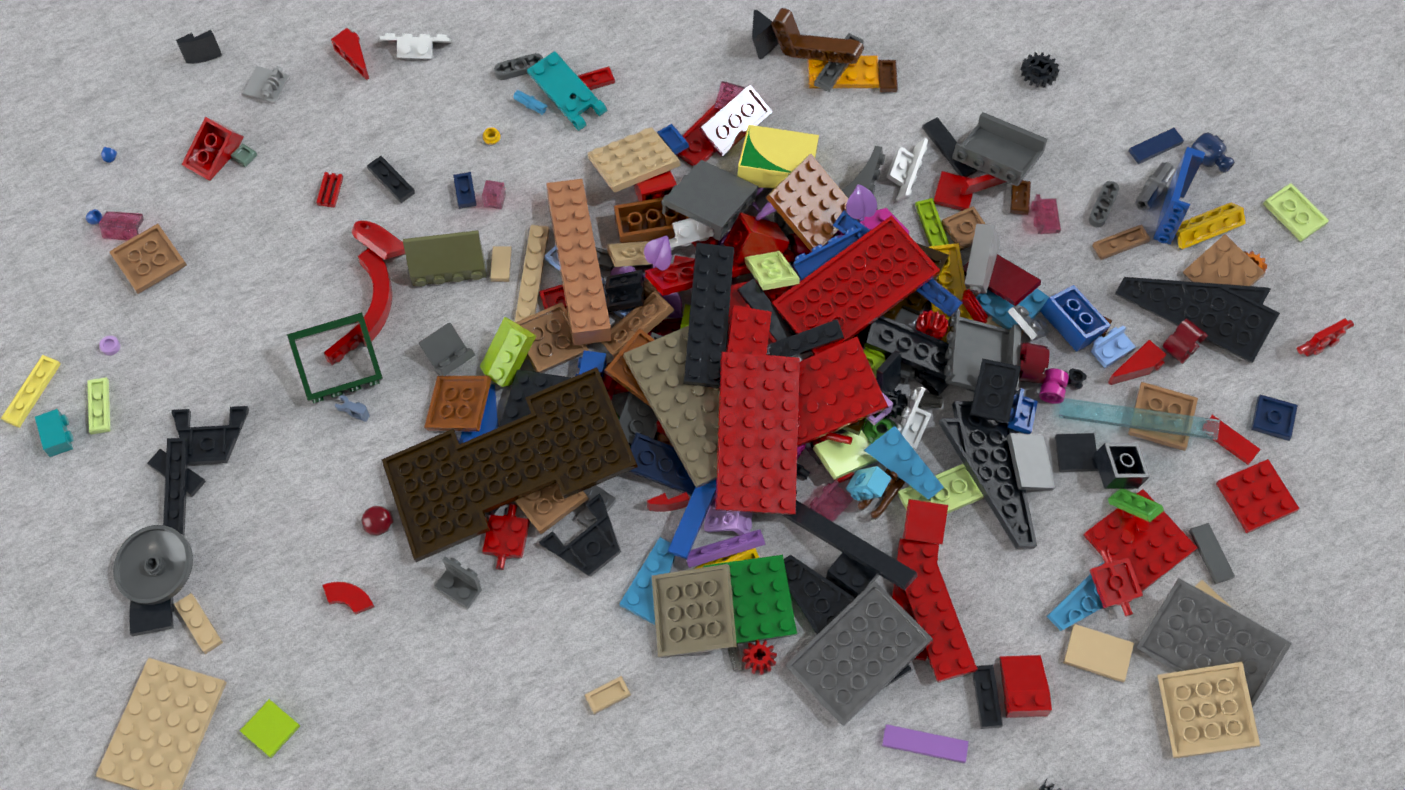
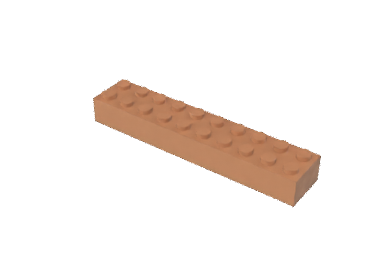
[546,179,611,346]

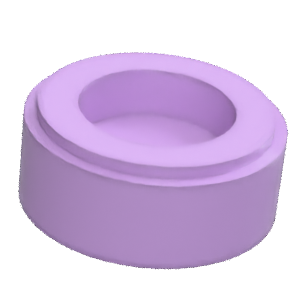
[99,336,120,355]

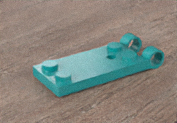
[527,51,608,131]

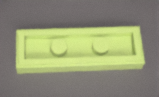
[87,377,110,435]

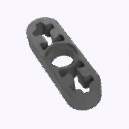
[494,53,543,80]
[1089,181,1119,227]

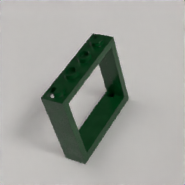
[287,312,383,404]

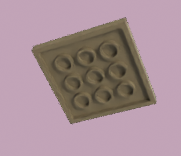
[652,564,737,657]

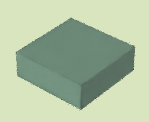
[231,143,257,167]

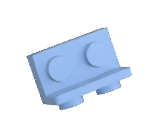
[1091,325,1136,368]

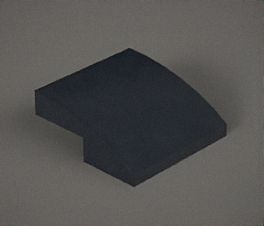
[176,29,223,64]
[605,270,644,313]
[129,597,174,637]

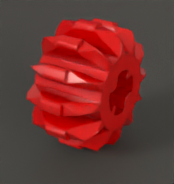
[916,310,948,340]
[742,639,777,676]

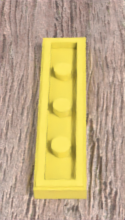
[1,355,61,428]

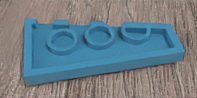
[864,426,944,500]
[620,537,675,625]
[1047,562,1103,631]

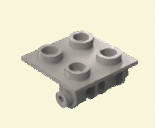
[243,66,289,103]

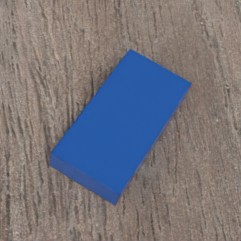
[657,124,689,155]

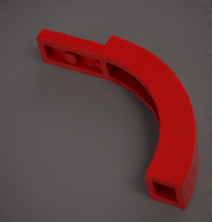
[324,248,392,365]

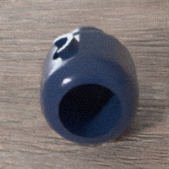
[1191,132,1235,173]

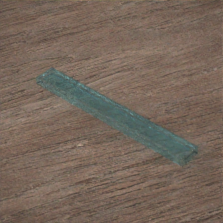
[1059,398,1220,440]

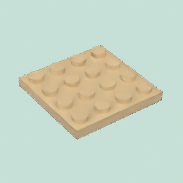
[587,127,681,193]
[1157,662,1260,759]

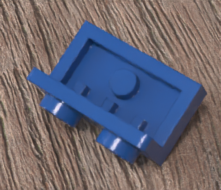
[1007,388,1038,434]

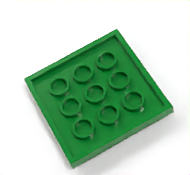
[703,555,797,644]

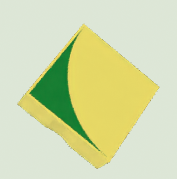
[737,125,819,189]

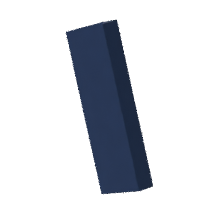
[1129,127,1184,164]

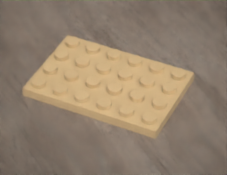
[95,658,227,790]

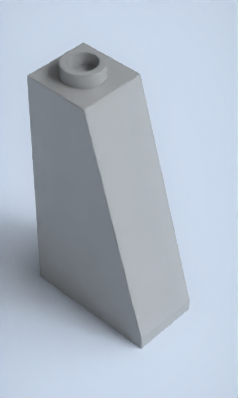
[965,224,1000,295]

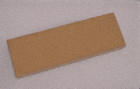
[1092,224,1150,260]

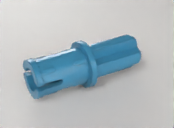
[513,90,547,115]

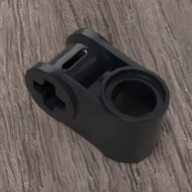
[914,368,950,397]

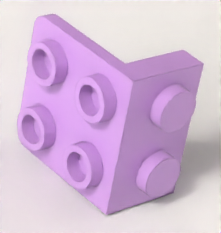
[704,494,752,535]

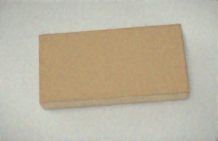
[490,246,512,282]
[584,676,631,714]

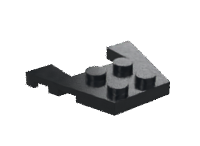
[171,406,249,465]
[539,493,621,577]

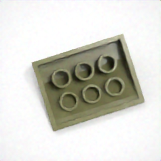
[403,230,487,287]

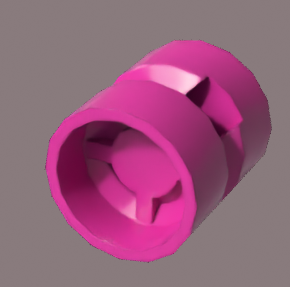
[1039,368,1069,404]

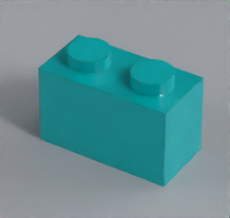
[35,409,74,457]

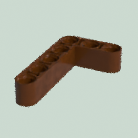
[772,8,864,64]

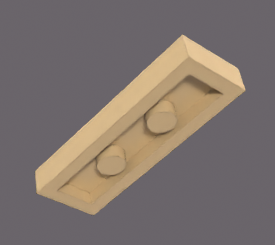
[174,593,223,654]

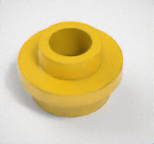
[483,127,501,145]

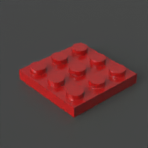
[1216,459,1300,534]

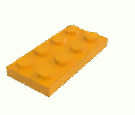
[808,55,879,88]

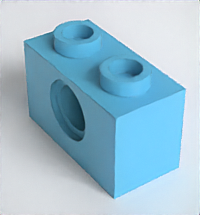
[845,466,891,501]

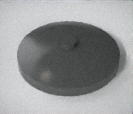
[113,525,193,605]

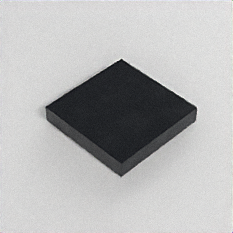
[876,350,902,397]
[1055,433,1098,472]

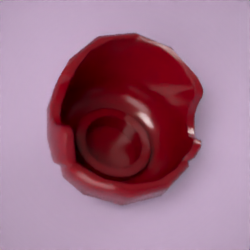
[361,506,394,536]

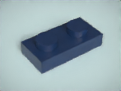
[453,172,477,209]

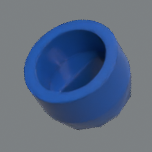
[101,147,117,163]
[86,209,103,225]

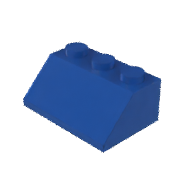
[1040,285,1111,352]

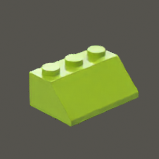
[480,317,536,387]

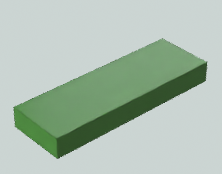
[1108,489,1164,522]

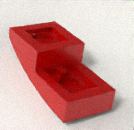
[647,492,690,512]

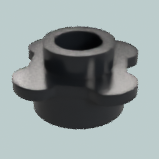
[1067,368,1087,389]

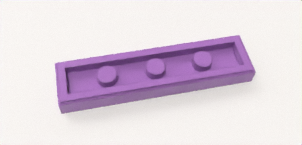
[686,529,766,568]
[882,724,969,763]

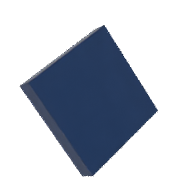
[1251,394,1298,441]

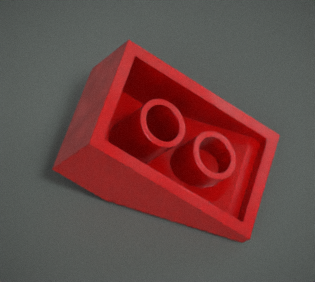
[181,117,244,181]
[999,655,1052,718]

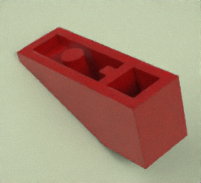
[331,28,369,80]
[1108,340,1167,385]

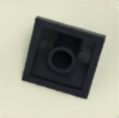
[752,10,779,59]

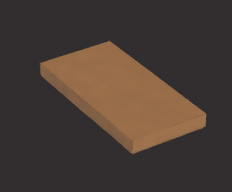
[601,291,674,358]

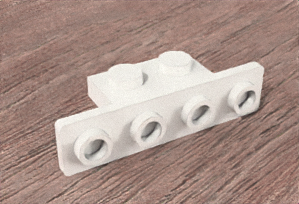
[380,33,452,59]
[886,138,928,202]
[669,218,731,250]
[896,387,931,449]

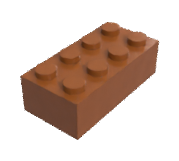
[614,197,690,243]

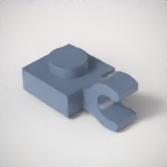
[335,395,370,422]

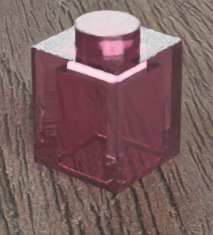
[482,180,506,210]

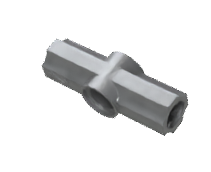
[1135,162,1175,211]

